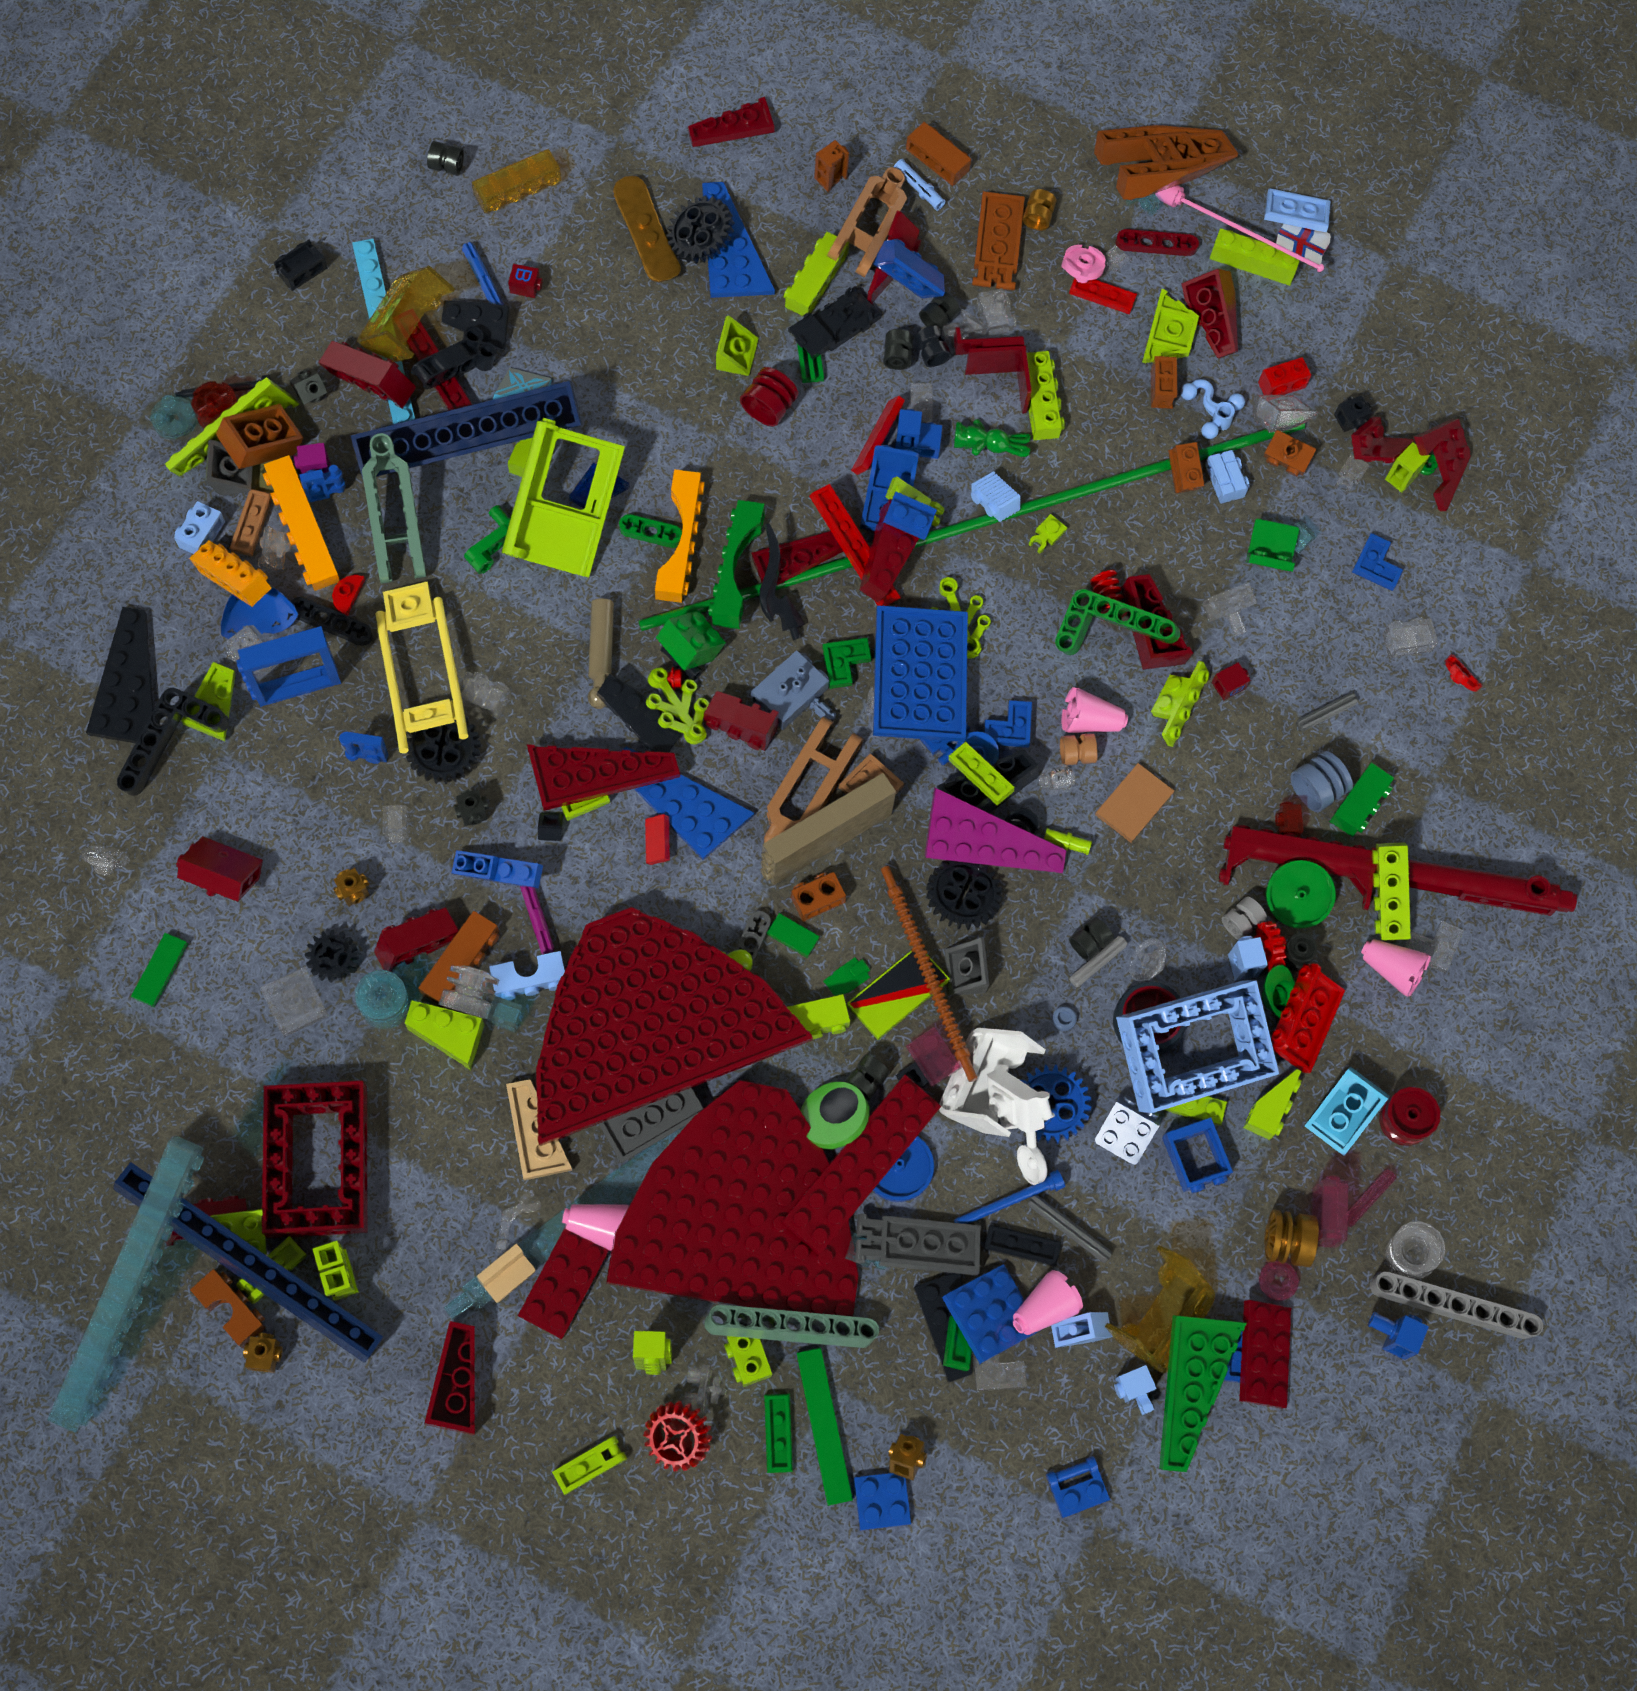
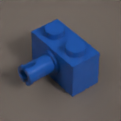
[1368,1312,1429,1360]

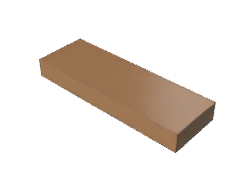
[229,489,272,557]

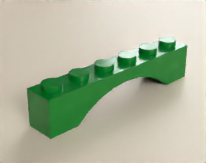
[709,500,765,629]

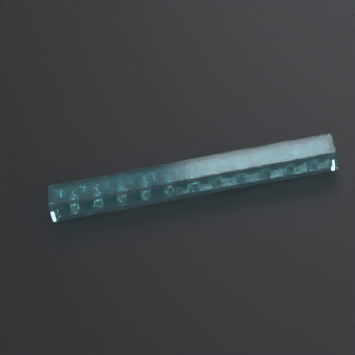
[47,1136,204,1433]

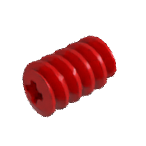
[1090,570,1128,621]

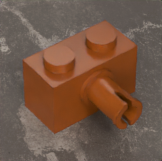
[1263,430,1316,477]

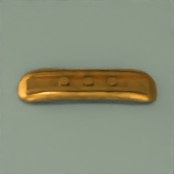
[613,176,681,282]

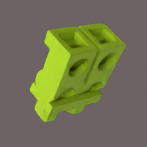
[313,1241,359,1301]

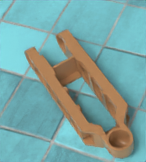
[827,167,907,277]
[764,716,864,843]

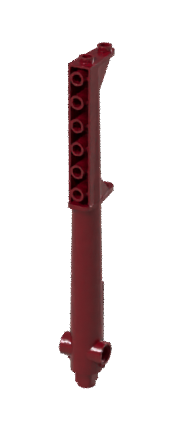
[1219,825,1577,916]

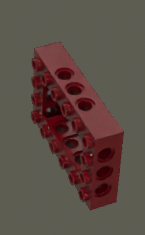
[262,1081,368,1239]

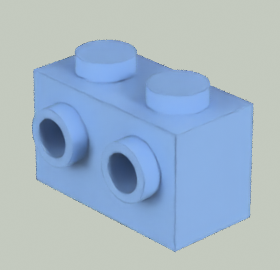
[174,501,225,554]

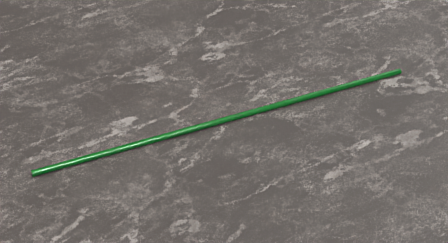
[638,418,1305,632]

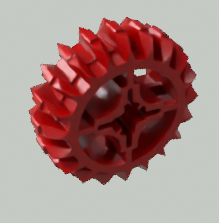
[643,1400,713,1472]

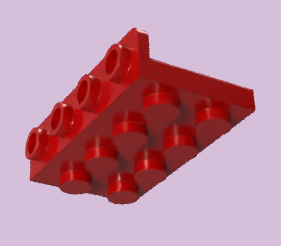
[1271,964,1345,1073]

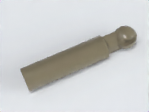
[588,598,614,709]

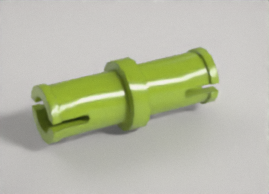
[1044,828,1092,855]

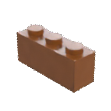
[906,122,971,186]

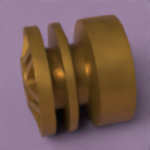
[1264,1210,1319,1267]

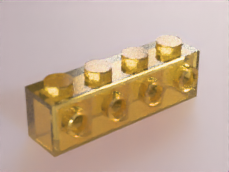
[471,148,561,214]

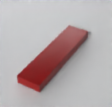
[851,395,905,475]

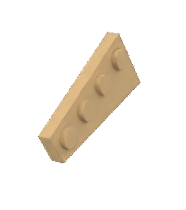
[506,1079,572,1180]

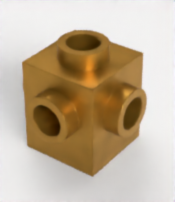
[333,868,370,907]
[243,1333,283,1373]
[888,1434,927,1480]

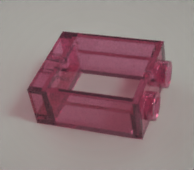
[1312,1176,1348,1248]

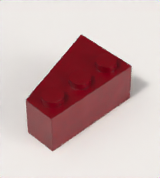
[704,691,779,751]

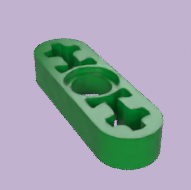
[619,514,682,548]

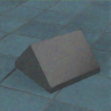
[205,440,253,495]
[945,938,989,996]

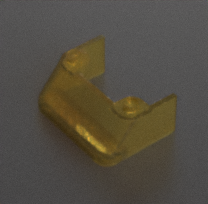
[357,265,455,362]
[1105,1245,1215,1373]

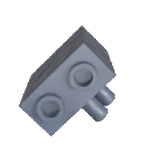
[751,650,829,730]

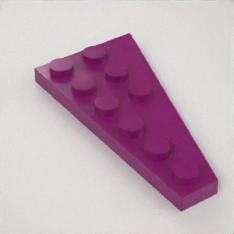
[924,787,1066,873]

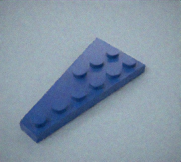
[702,182,775,298]
[621,746,755,860]

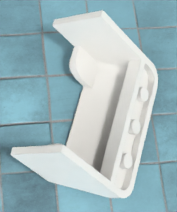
[939,1028,1046,1137]

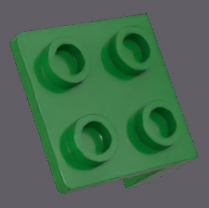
[1245,519,1299,572]

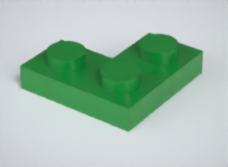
[822,638,871,689]

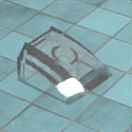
[1252,395,1317,433]

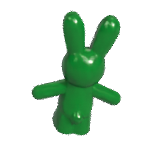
[954,419,1031,457]

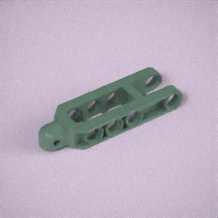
[362,433,426,584]

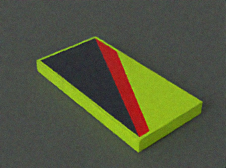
[847,951,950,1040]

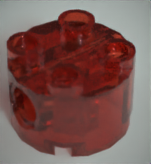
[191,381,238,428]

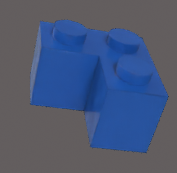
[895,409,942,459]

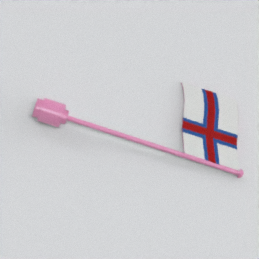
[1152,185,1331,272]

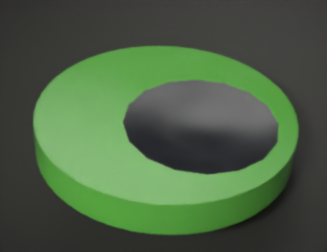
[801,1082,869,1149]

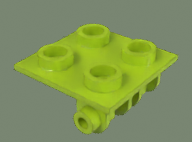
[211,1209,267,1261]

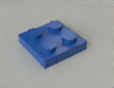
[854,1473,911,1531]

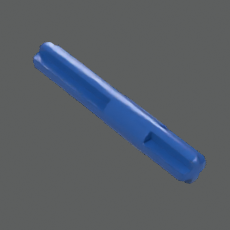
[462,242,504,305]

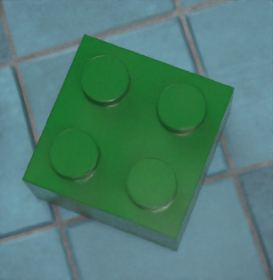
[656,610,726,671]

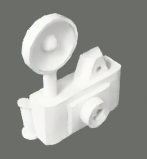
[987,1065,1055,1185]

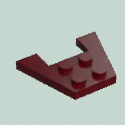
[1414,419,1471,511]

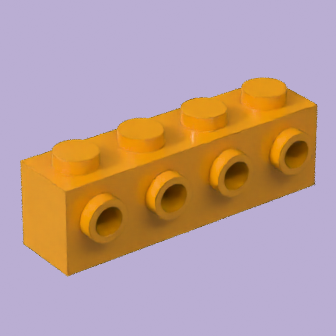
[189,540,271,607]

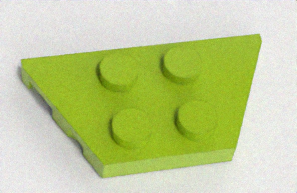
[1142,289,1199,363]

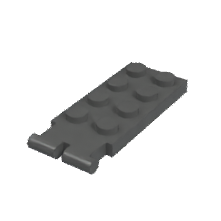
[855,1214,980,1275]

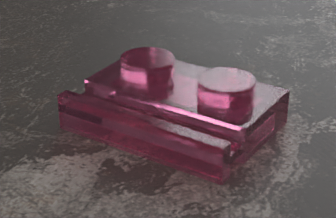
[906,1027,961,1087]

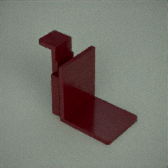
[954,327,1032,414]

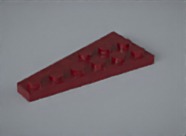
[527,744,680,811]

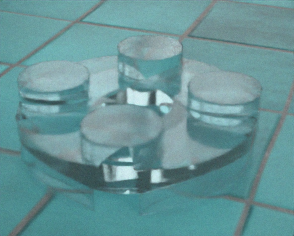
[150,395,197,440]

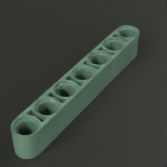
[704,1305,879,1348]

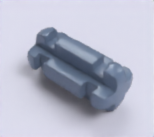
[810,698,836,721]

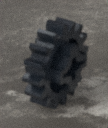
[305,930,359,983]

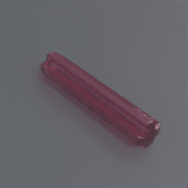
[1341,1169,1396,1227]

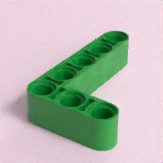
[1055,589,1180,656]

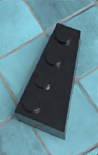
[937,749,1039,813]

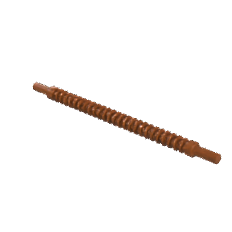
[881,866,978,1082]

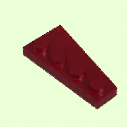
[688,96,775,147]
[751,531,844,586]

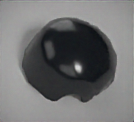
[1005,808,1040,835]

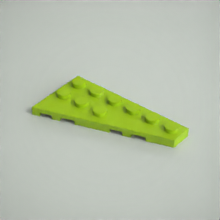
[165,377,299,476]

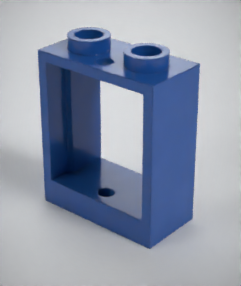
[1162,1118,1233,1194]

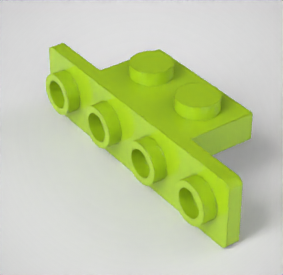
[1151,661,1209,747]

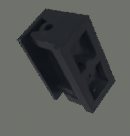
[274,239,328,291]

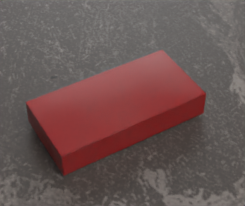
[645,814,670,865]

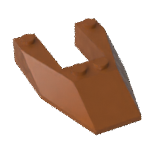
[1094,125,1238,200]

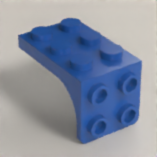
[860,445,919,531]

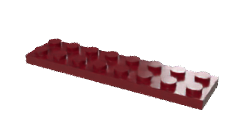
[781,1075,941,1255]

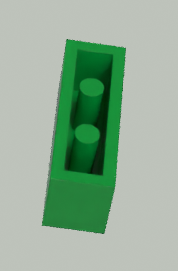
[1329,762,1394,837]

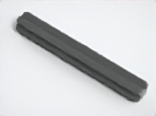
[1028,1195,1112,1263]

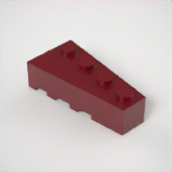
[318,341,416,409]
[859,499,919,602]

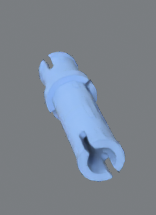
[894,159,946,211]

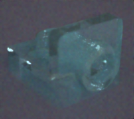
[1126,194,1160,216]

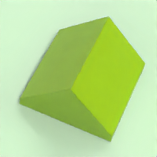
[716,316,759,376]

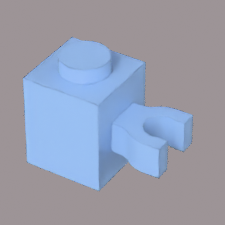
[1114,1365,1157,1415]

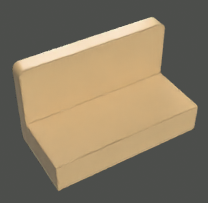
[477,1243,536,1303]

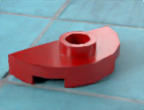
[332,575,365,616]
[1445,654,1482,692]

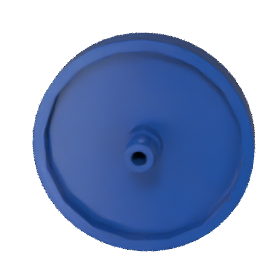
[873,1136,934,1202]

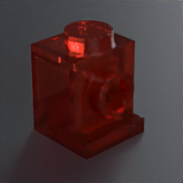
[1275,802,1304,838]

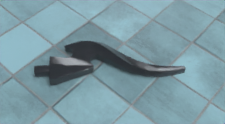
[759,523,805,640]

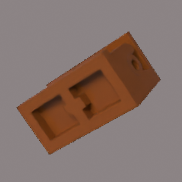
[814,140,849,192]
[1151,356,1177,409]
[1168,442,1204,494]

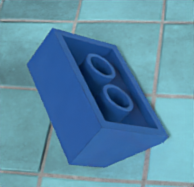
[873,239,945,299]

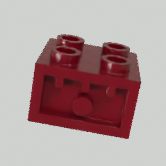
[1351,417,1414,463]

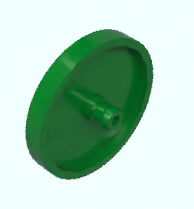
[1266,860,1336,928]

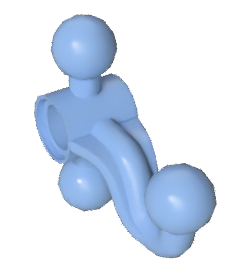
[1180,379,1245,439]

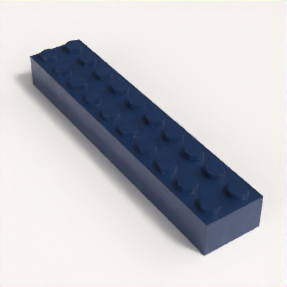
[351,381,583,479]

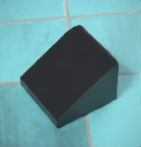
[538,813,563,841]

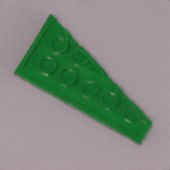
[1159,1315,1247,1472]

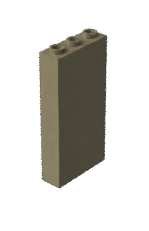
[760,773,896,885]

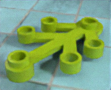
[930,577,991,659]
[646,668,709,745]

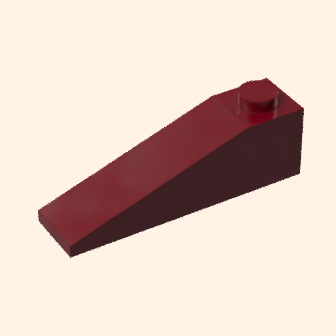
[867,210,922,304]

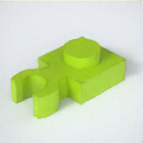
[1029,514,1067,554]

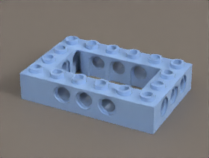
[1116,980,1279,1113]

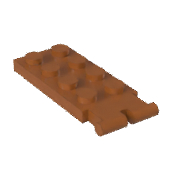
[972,191,1025,291]

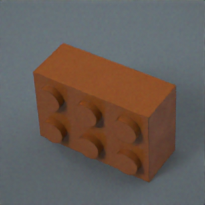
[216,404,303,469]

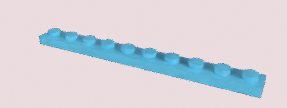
[352,239,415,425]

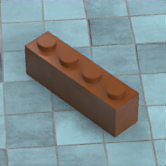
[418,910,500,1008]

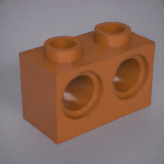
[791,872,846,922]

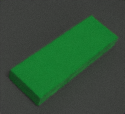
[131,933,188,1007]
[764,1394,793,1474]

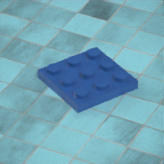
[942,1264,1041,1364]

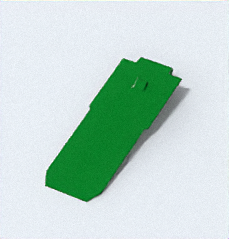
[823,957,871,996]

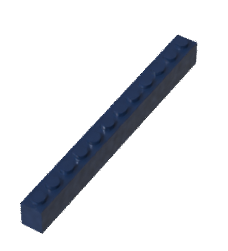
[113,1162,383,1363]

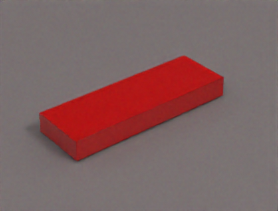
[1069,278,1137,315]

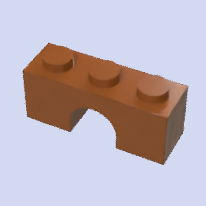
[190,1269,267,1348]

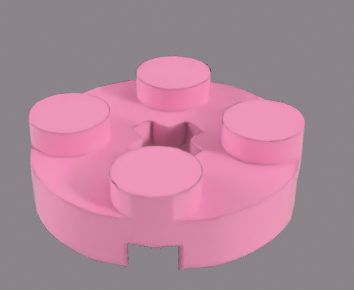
[1062,245,1106,283]

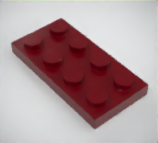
[517,1226,609,1340]
[1239,1300,1291,1409]

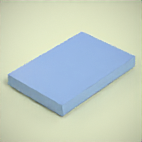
[1264,188,1331,232]

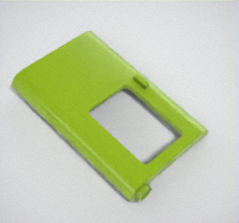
[501,418,625,578]

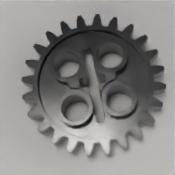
[667,196,735,264]
[406,717,481,784]
[926,860,1003,930]

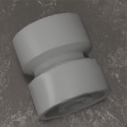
[1222,897,1267,940]

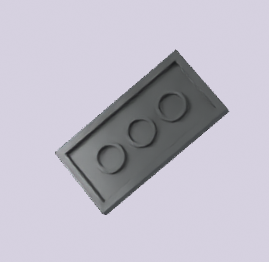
[599,1088,703,1163]

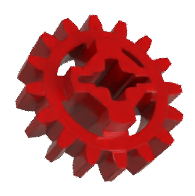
[1254,921,1287,973]

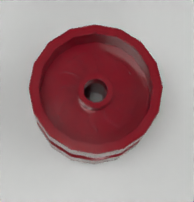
[1379,1087,1440,1146]

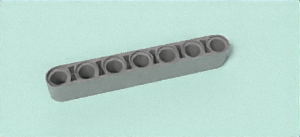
[1370,1272,1543,1339]

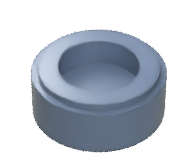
[1052,1007,1077,1031]

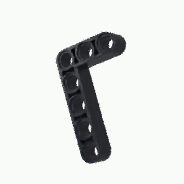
[117,688,229,796]

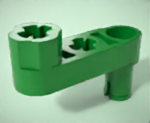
[464,505,511,574]

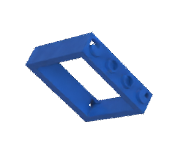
[236,626,341,707]

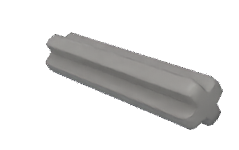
[1069,936,1128,987]

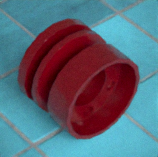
[740,367,799,427]

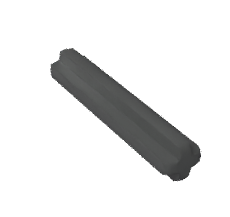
[1296,693,1358,732]

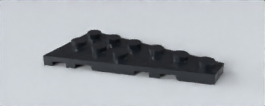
[86,607,156,746]

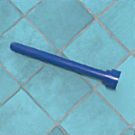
[954,1169,1065,1224]

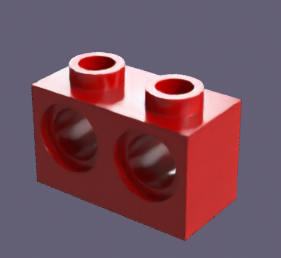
[1258,357,1311,400]

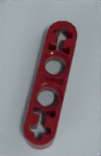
[1115,229,1199,256]

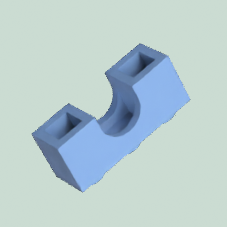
[489,951,565,1001]

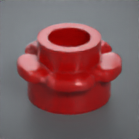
[667,667,682,690]

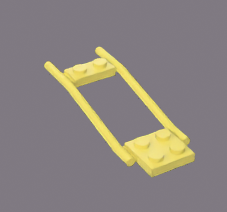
[375,582,468,754]

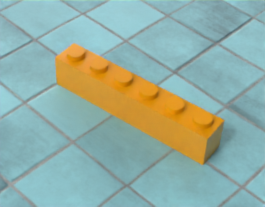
[262,455,340,591]

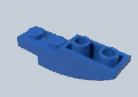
[451,850,543,889]

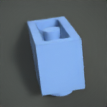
[1051,1312,1112,1348]

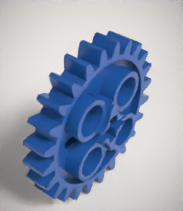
[1020,1065,1091,1144]

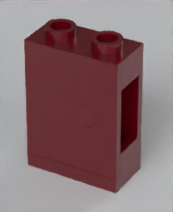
[176,836,263,902]

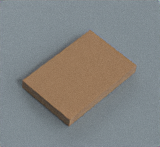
[1095,763,1174,843]

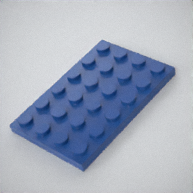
[873,606,968,742]

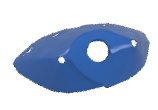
[221,585,298,641]

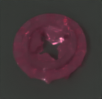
[1258,1261,1299,1301]

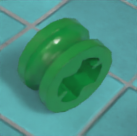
[1420,453,1438,475]

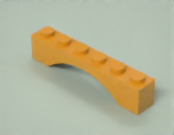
[655,469,705,603]

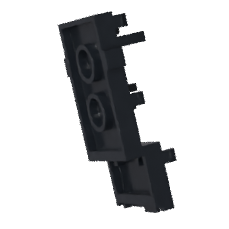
[788,286,881,359]

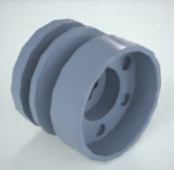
[1290,751,1353,812]

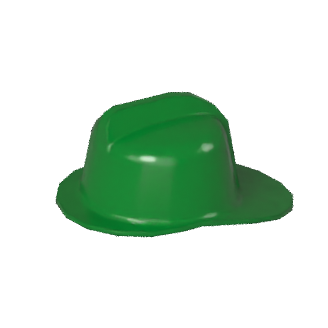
[1262,965,1295,1018]

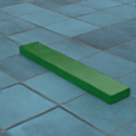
[796,1348,853,1506]

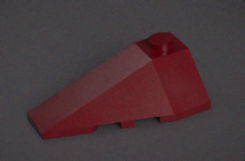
[1181,268,1238,359]

